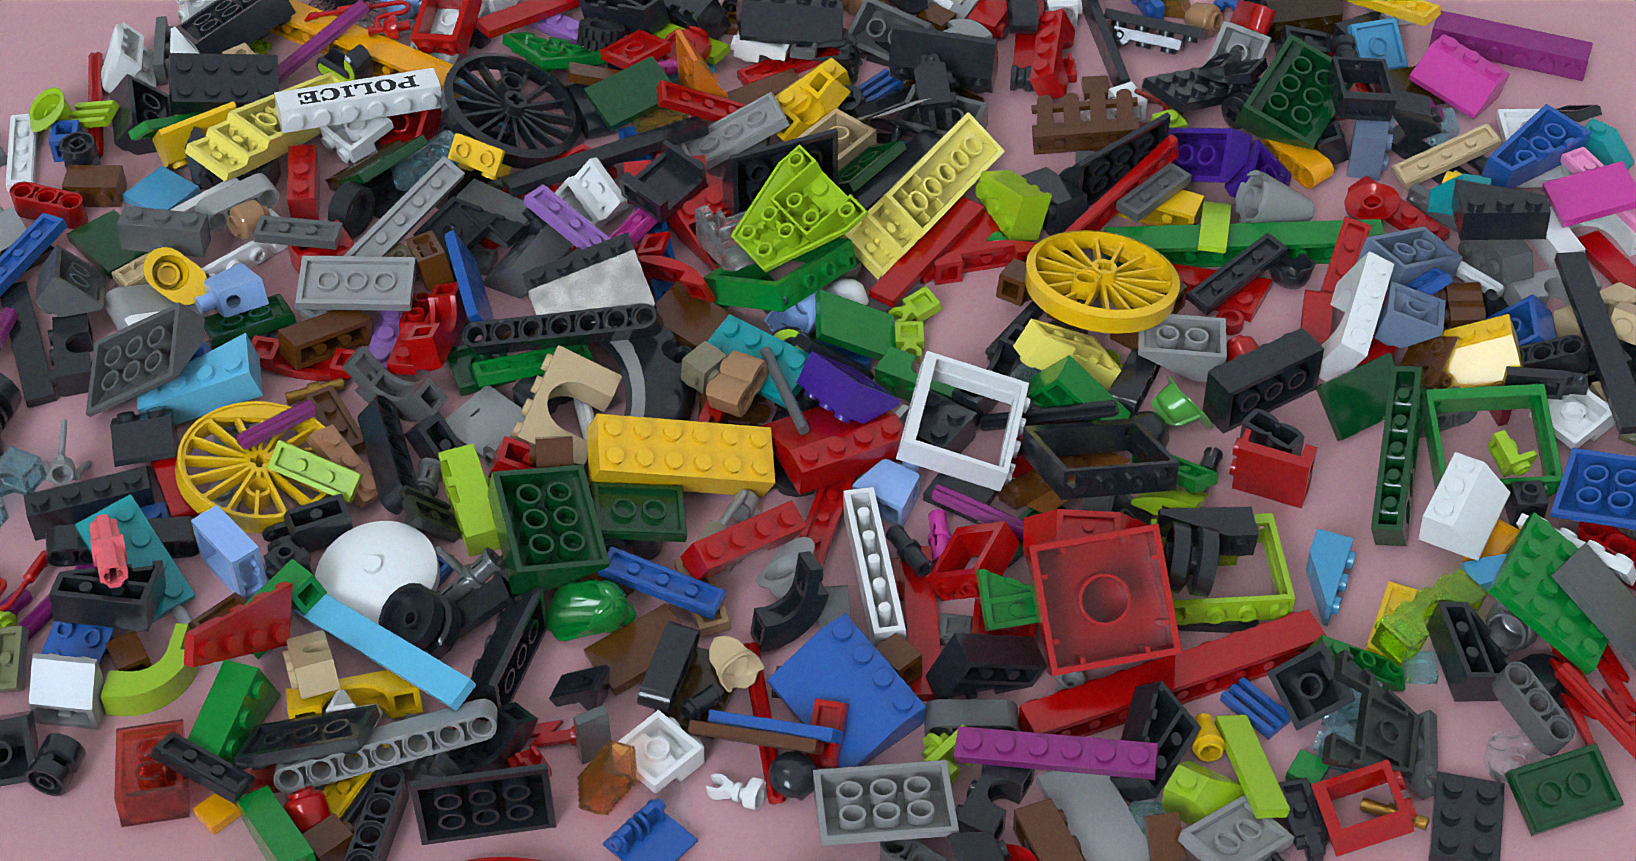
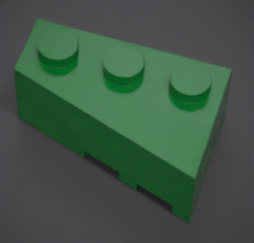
[1026,355,1131,422]
[187,660,281,765]

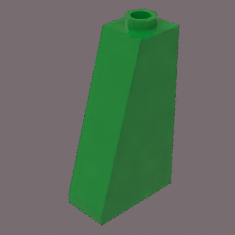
[237,785,316,861]

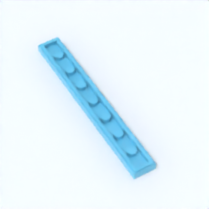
[293,594,476,711]

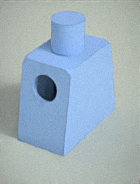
[194,263,269,317]
[853,459,921,527]

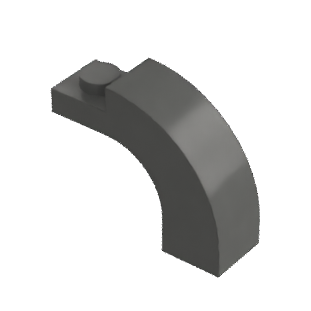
[342,345,448,422]

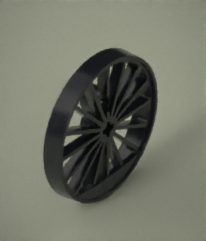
[440,53,582,169]

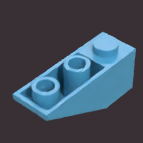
[1306,529,1356,626]

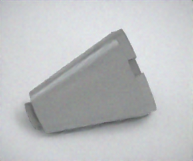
[1234,170,1315,223]

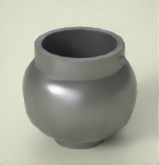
[1485,601,1538,653]

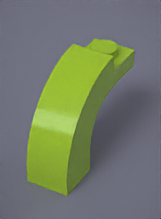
[100,623,199,717]

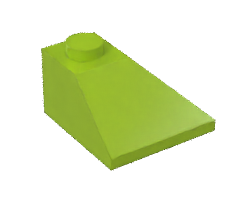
[1161,760,1245,825]

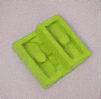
[1131,486,1209,516]

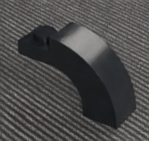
[750,551,829,652]
[435,702,538,776]

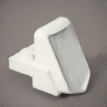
[101,22,156,94]
[555,157,629,229]

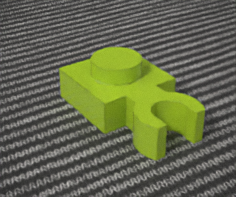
[888,286,942,322]
[895,321,925,364]

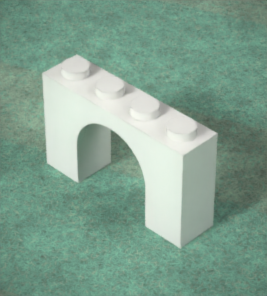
[1528,206,1636,269]
[1319,251,1394,381]

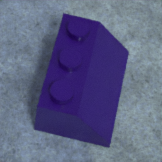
[1168,128,1252,183]
[796,351,901,424]

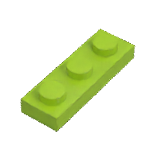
[267,440,364,503]

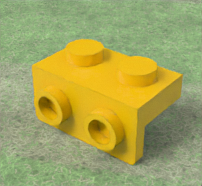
[448,133,511,180]

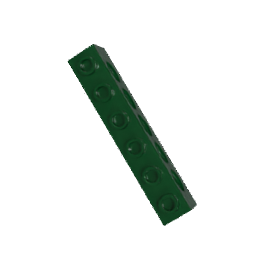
[1371,366,1426,547]

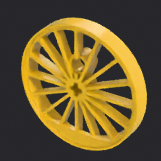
[1025,230,1180,334]
[175,401,332,533]

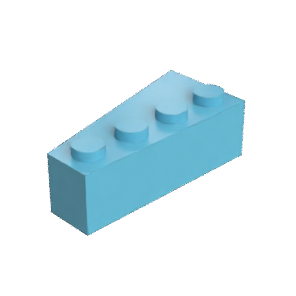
[137,333,263,425]

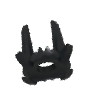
[813,32,863,85]

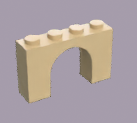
[510,345,622,466]

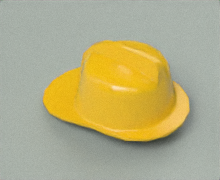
[143,247,207,305]

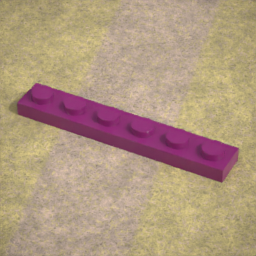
[954,726,1159,780]

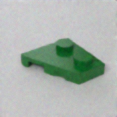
[976,569,1038,631]

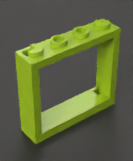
[1150,513,1296,625]

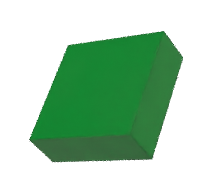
[1285,749,1330,791]

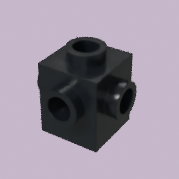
[264,539,312,580]

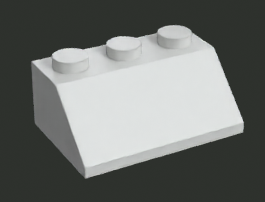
[1418,452,1510,561]

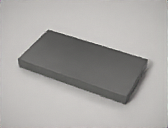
[1551,543,1636,670]

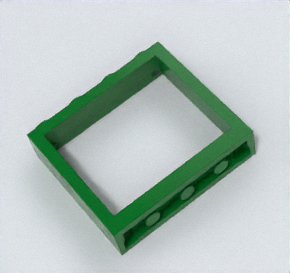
[703,238,857,312]
[1422,384,1563,497]

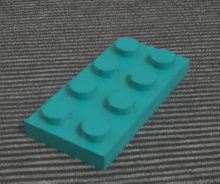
[707,314,810,408]
[75,494,195,623]

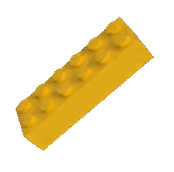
[587,414,775,497]

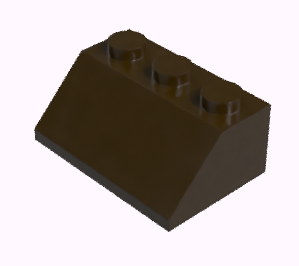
[1260,0,1343,43]

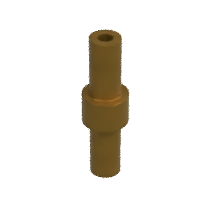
[285,378,345,404]
[1360,797,1429,831]

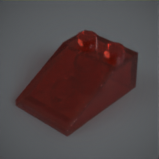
[114,719,190,827]

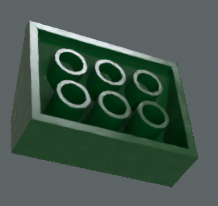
[1235,34,1354,150]
[488,465,610,595]

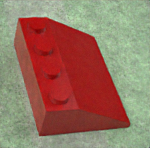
[761,406,904,495]

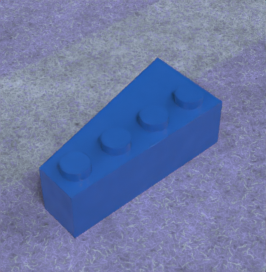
[1481,104,1592,189]

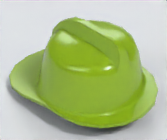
[29,87,71,132]

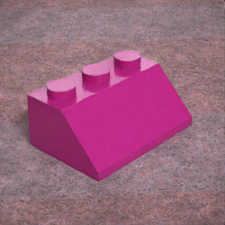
[1408,34,1510,119]

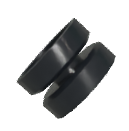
[1163,522,1219,597]
[378,583,462,660]

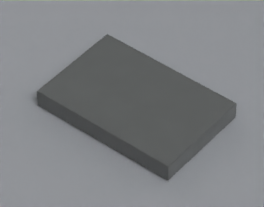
[456,179,528,248]

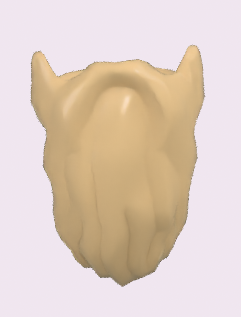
[709,635,765,692]

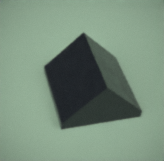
[1266,642,1356,731]

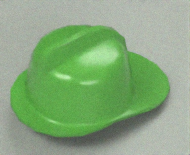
[1151,376,1213,429]

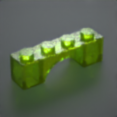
[1371,568,1488,668]

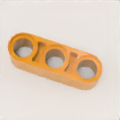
[1261,139,1334,189]

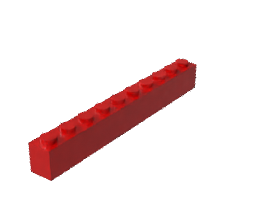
[1019,609,1327,737]

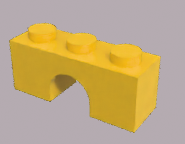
[775,65,851,141]

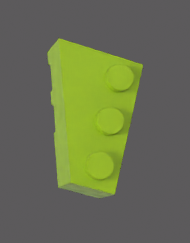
[975,170,1052,241]
[438,443,500,557]

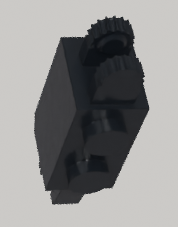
[914,53,957,131]

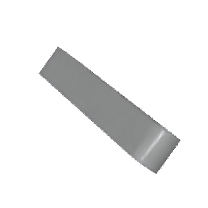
[274,699,498,793]

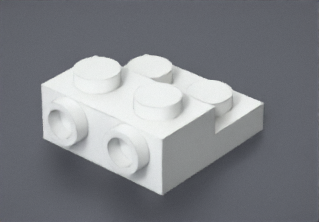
[731,31,791,63]
[319,117,394,164]
[1529,388,1615,449]
[610,710,705,794]

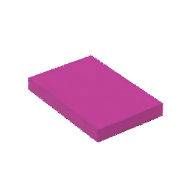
[1542,161,1636,228]

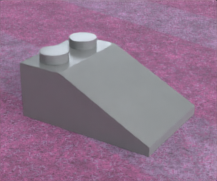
[1138,314,1227,382]

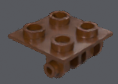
[1400,336,1458,390]

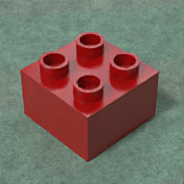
[1025,524,1182,676]

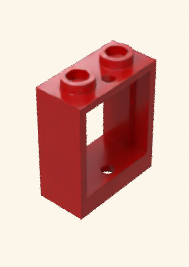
[410,0,482,56]
[927,521,1020,601]
[1311,759,1417,857]

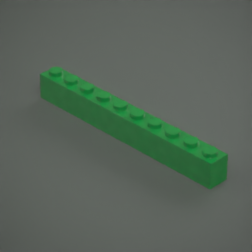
[1104,219,1385,268]

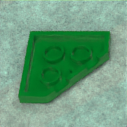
[502,32,608,72]

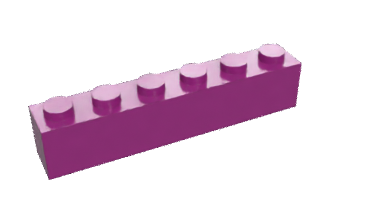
[1429,10,1593,81]

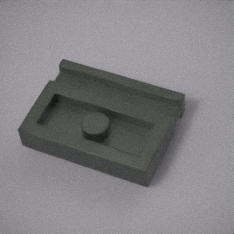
[398,485,462,543]

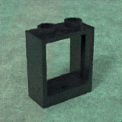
[1327,56,1397,122]

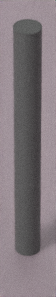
[760,347,810,435]

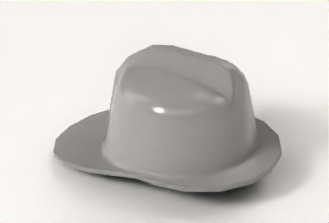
[756,537,815,600]

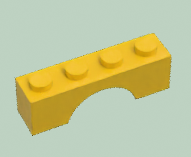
[286,670,424,719]

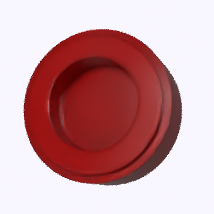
[1216,308,1244,335]

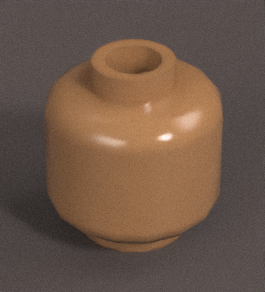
[1184,2,1224,37]
[227,200,271,240]

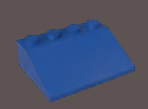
[1550,448,1636,530]
[767,613,926,768]

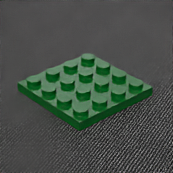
[1488,512,1609,675]

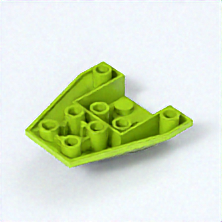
[731,144,869,272]

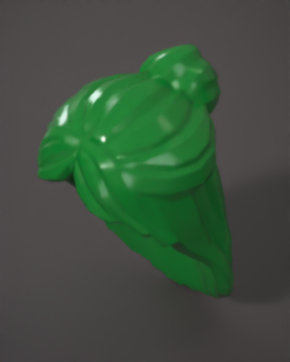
[546,580,637,642]

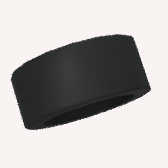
[327,182,375,237]

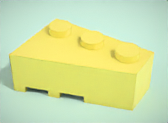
[1013,318,1122,391]

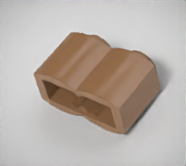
[705,350,768,418]

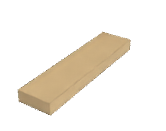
[1392,123,1502,189]

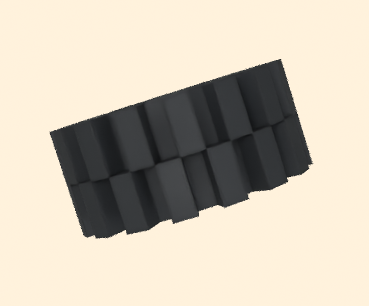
[577,17,625,51]

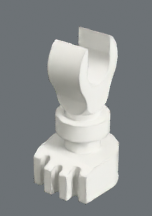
[706,774,767,811]

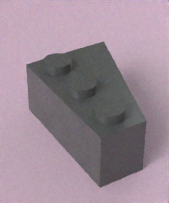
[1458,240,1534,285]

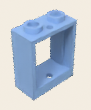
[191,505,267,600]

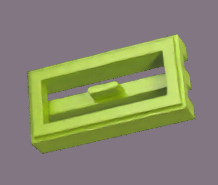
[67,100,119,128]

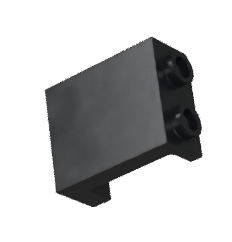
[619,140,707,224]

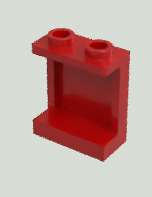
[1229,428,1318,509]

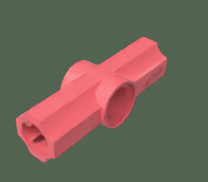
[89,514,128,588]

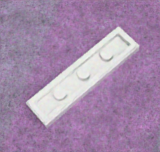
[5,114,38,192]

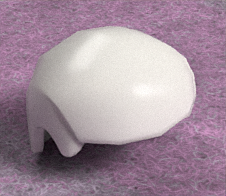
[826,279,869,305]

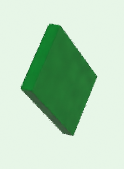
[815,289,896,361]

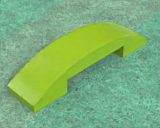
[1198,201,1231,253]

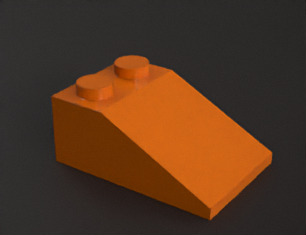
[675,29,728,121]

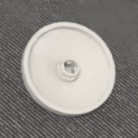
[315,521,440,625]

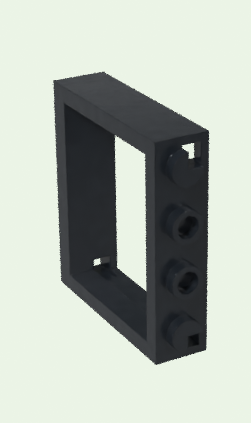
[1021,418,1179,500]

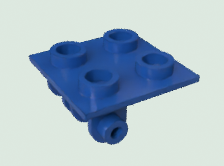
[41,621,115,666]
[602,798,698,861]

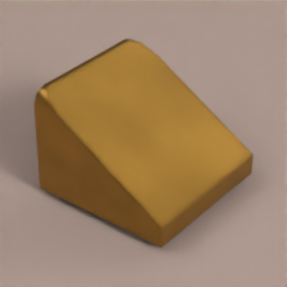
[1161,0,1191,19]

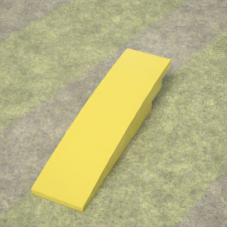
[185,72,345,182]
[841,112,1005,280]

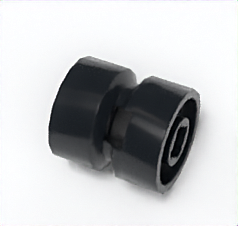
[59,131,101,171]
[25,733,86,796]

